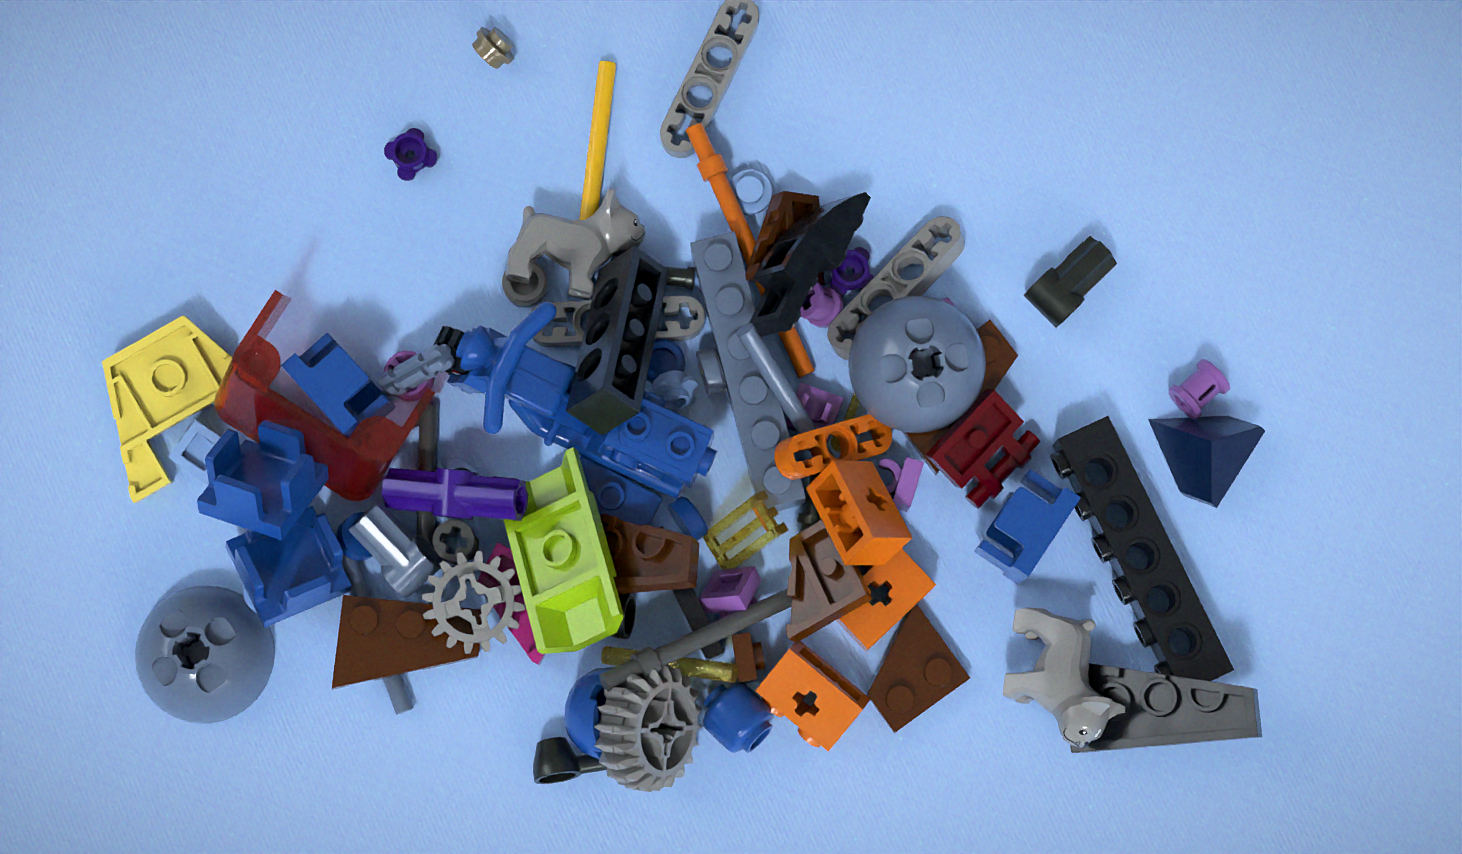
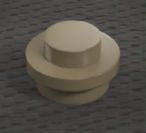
[472,27,514,69]

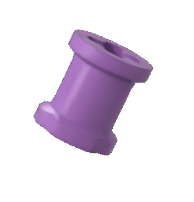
[800,282,843,328]
[1168,359,1231,420]

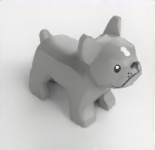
[506,188,646,301]
[1002,607,1126,748]

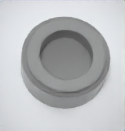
[502,262,548,307]

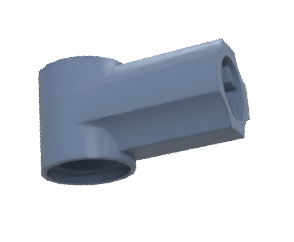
[349,501,443,597]

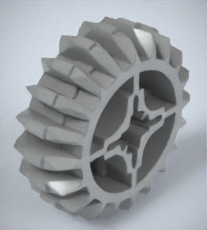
[594,665,703,792]

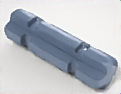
[378,344,455,397]

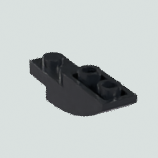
[749,192,871,337]

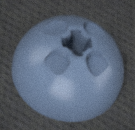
[848,296,986,433]
[135,585,275,724]

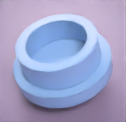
[729,169,772,215]

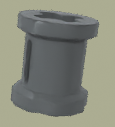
[432,519,479,565]

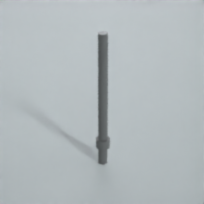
[599,588,792,692]

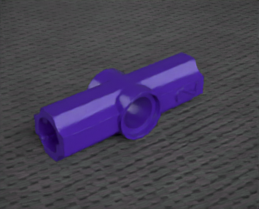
[381,468,529,521]

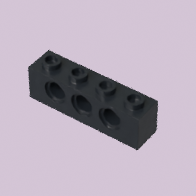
[566,246,669,435]

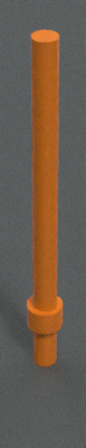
[685,123,815,378]

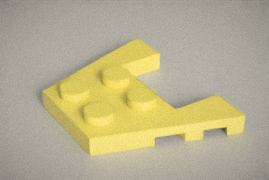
[102,315,293,503]

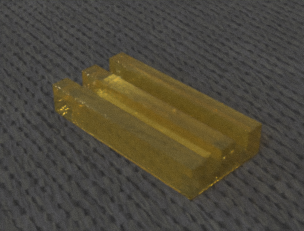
[703,490,789,570]

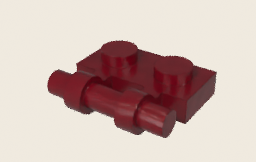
[925,388,1040,509]

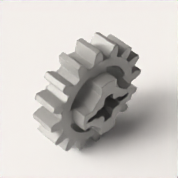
[422,551,525,654]

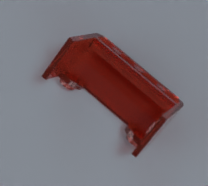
[214,290,439,501]

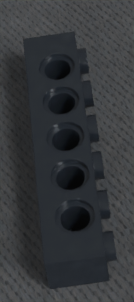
[1050,416,1234,681]

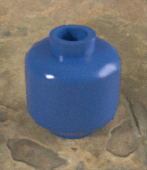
[703,683,773,753]

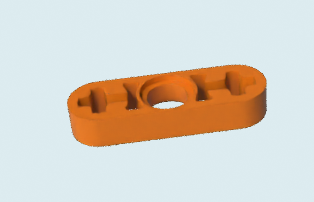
[774,414,892,480]

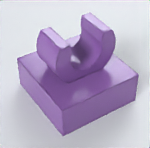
[786,382,843,443]
[878,457,924,512]
[698,566,762,618]

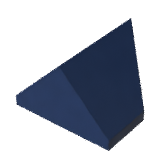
[1148,416,1265,508]

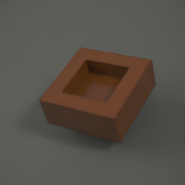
[731,632,765,683]

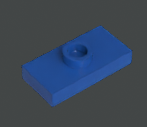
[580,456,663,526]

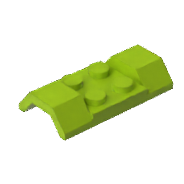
[503,447,624,654]

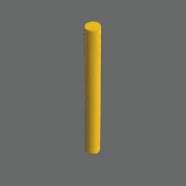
[579,61,616,220]

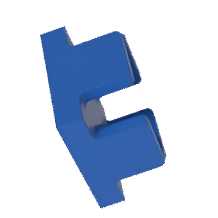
[281,333,396,448]
[197,420,329,540]
[974,469,1081,585]
[226,506,352,628]

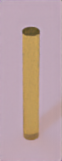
[601,646,738,683]

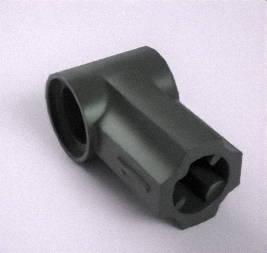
[1023,236,1117,328]

